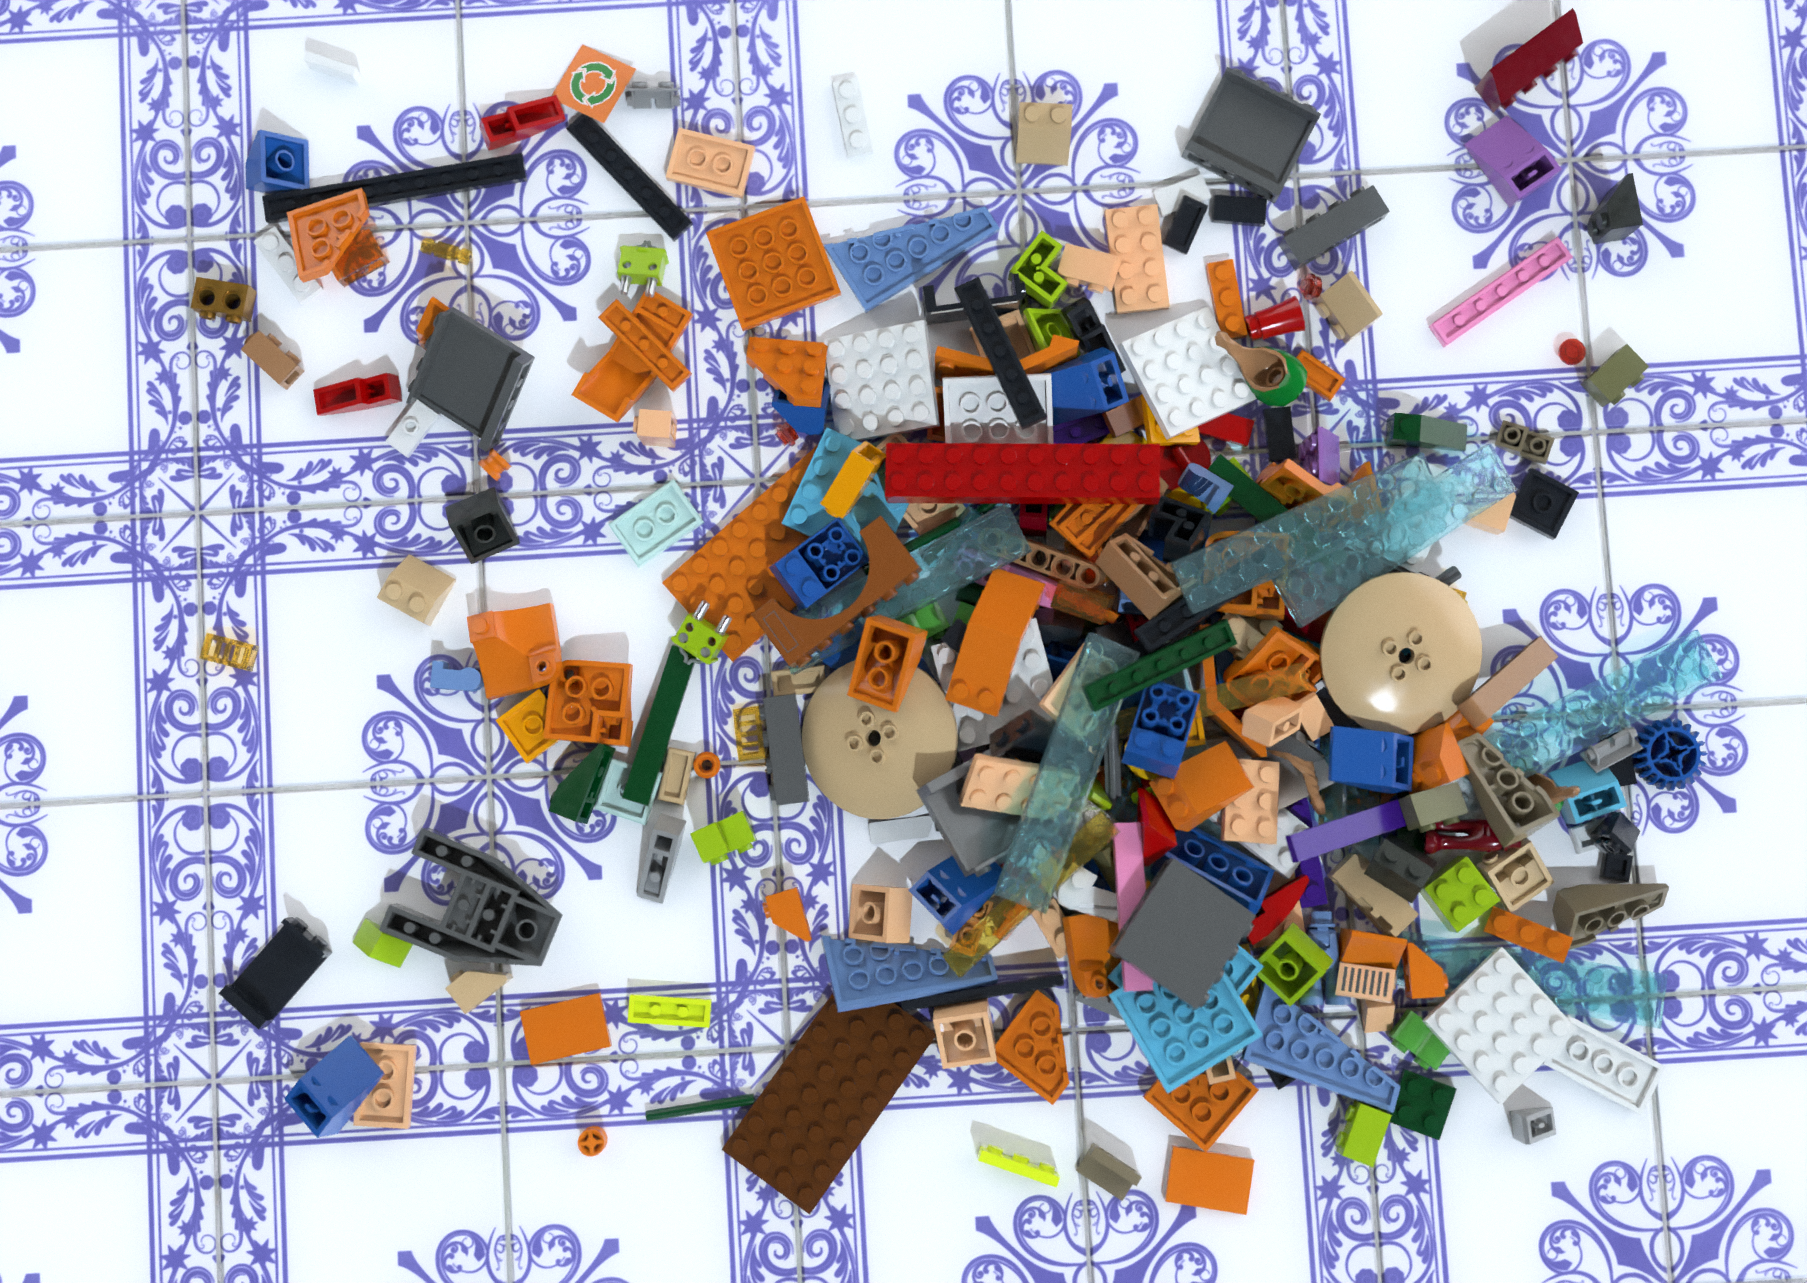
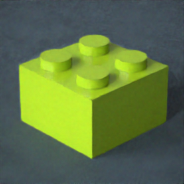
[1420,855,1500,933]
[1256,922,1334,1007]

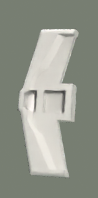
[1023,842,1119,923]

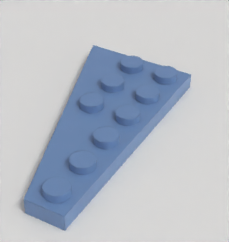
[824,207,1000,313]
[821,935,998,1012]
[1240,981,1401,1113]

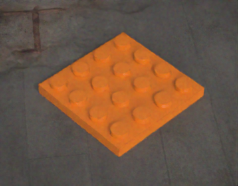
[706,196,841,331]

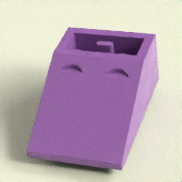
[1464,115,1562,208]
[1298,427,1340,486]

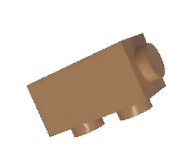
[241,330,305,390]

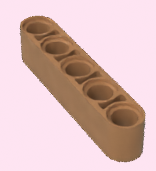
[977,527,1106,588]
[1456,636,1558,729]

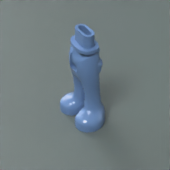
[1299,911,1351,1005]

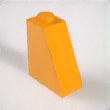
[820,441,886,519]

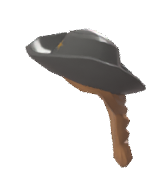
[1266,730,1325,815]

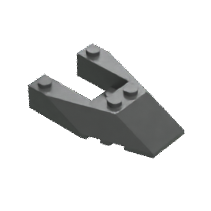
[379,828,563,966]

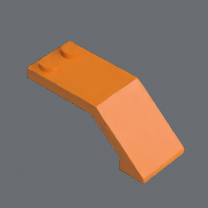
[571,291,694,423]
[935,334,1079,383]
[945,567,1046,717]
[1189,624,1267,758]

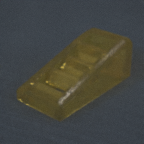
[199,633,260,672]
[733,706,766,763]

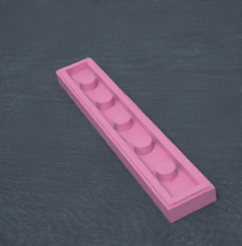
[1428,236,1573,348]
[1111,822,1153,992]

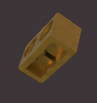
[190,277,257,324]

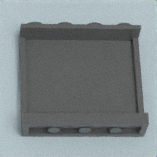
[1181,67,1321,204]
[406,307,535,452]
[916,749,1061,878]
[1107,858,1256,1010]

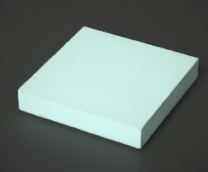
[594,758,663,825]

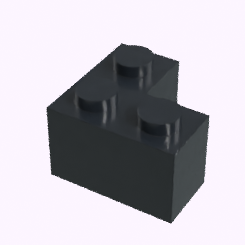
[1148,496,1212,570]

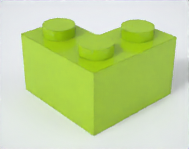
[1008,230,1068,309]
[690,811,757,866]

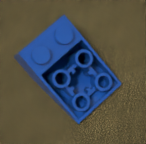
[1040,347,1129,425]
[768,517,869,611]
[1121,681,1201,779]
[1328,726,1414,794]
[908,855,1010,935]
[284,1035,385,1138]

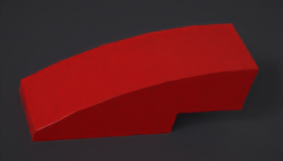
[479,95,566,151]
[313,373,402,416]
[1245,874,1309,945]

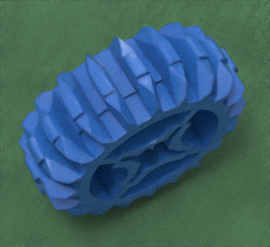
[1631,718,1708,791]

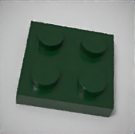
[1388,1069,1457,1141]

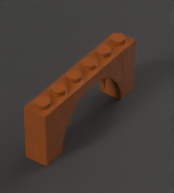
[751,515,922,668]

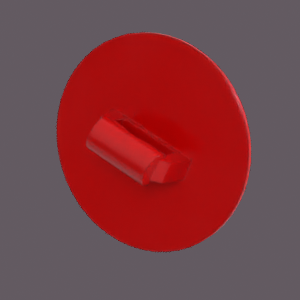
[1160,437,1211,491]

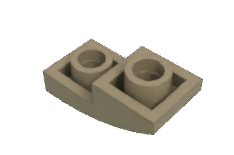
[1494,420,1555,465]

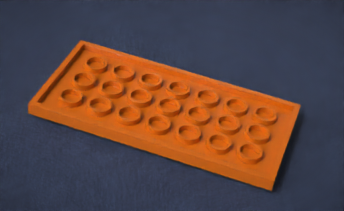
[662,445,818,663]

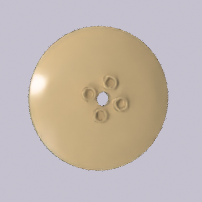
[1320,572,1482,735]
[802,660,958,819]

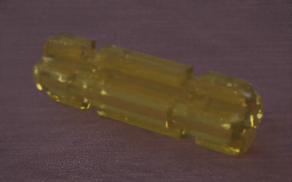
[420,238,473,265]

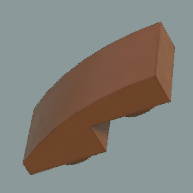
[1102,396,1144,438]

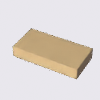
[771,665,826,697]
[657,747,696,805]

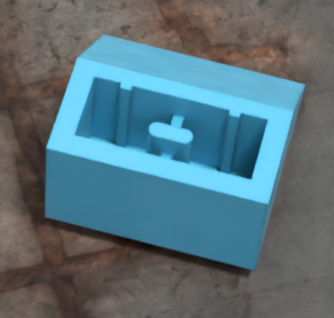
[1547,760,1627,824]

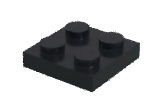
[1509,468,1579,540]

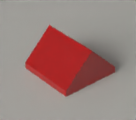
[1137,788,1177,866]

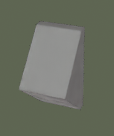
[1510,1107,1556,1145]

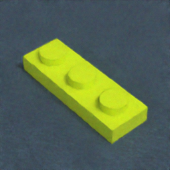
[628,994,712,1028]
[977,1144,1060,1188]

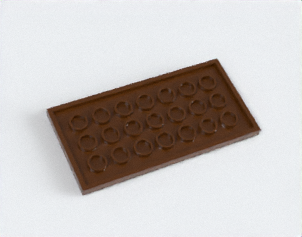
[721,993,936,1215]

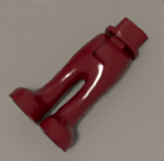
[1424,819,1521,855]

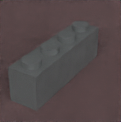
[1279,185,1390,271]
[759,694,810,806]

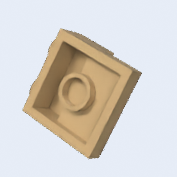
[1217,613,1284,661]
[1477,838,1554,913]

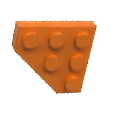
[287,188,370,283]
[746,337,828,408]
[995,990,1069,1105]
[1143,1070,1259,1152]

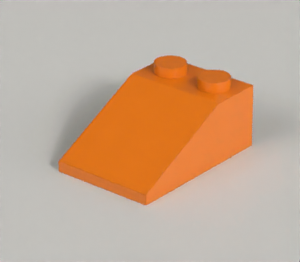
[847,614,928,713]
[1149,741,1254,832]

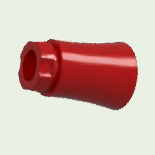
[1244,295,1305,341]

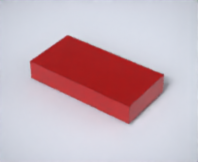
[1198,413,1255,447]

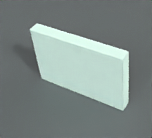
[608,479,704,568]

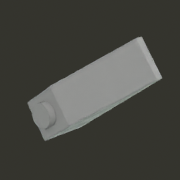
[637,813,687,904]

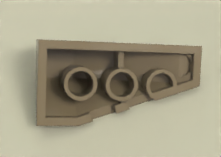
[1457,733,1561,848]
[1552,883,1669,950]

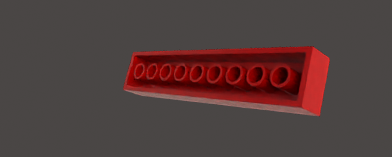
[885,443,1160,504]

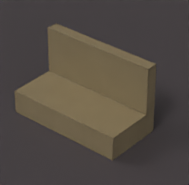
[1076,1143,1142,1201]

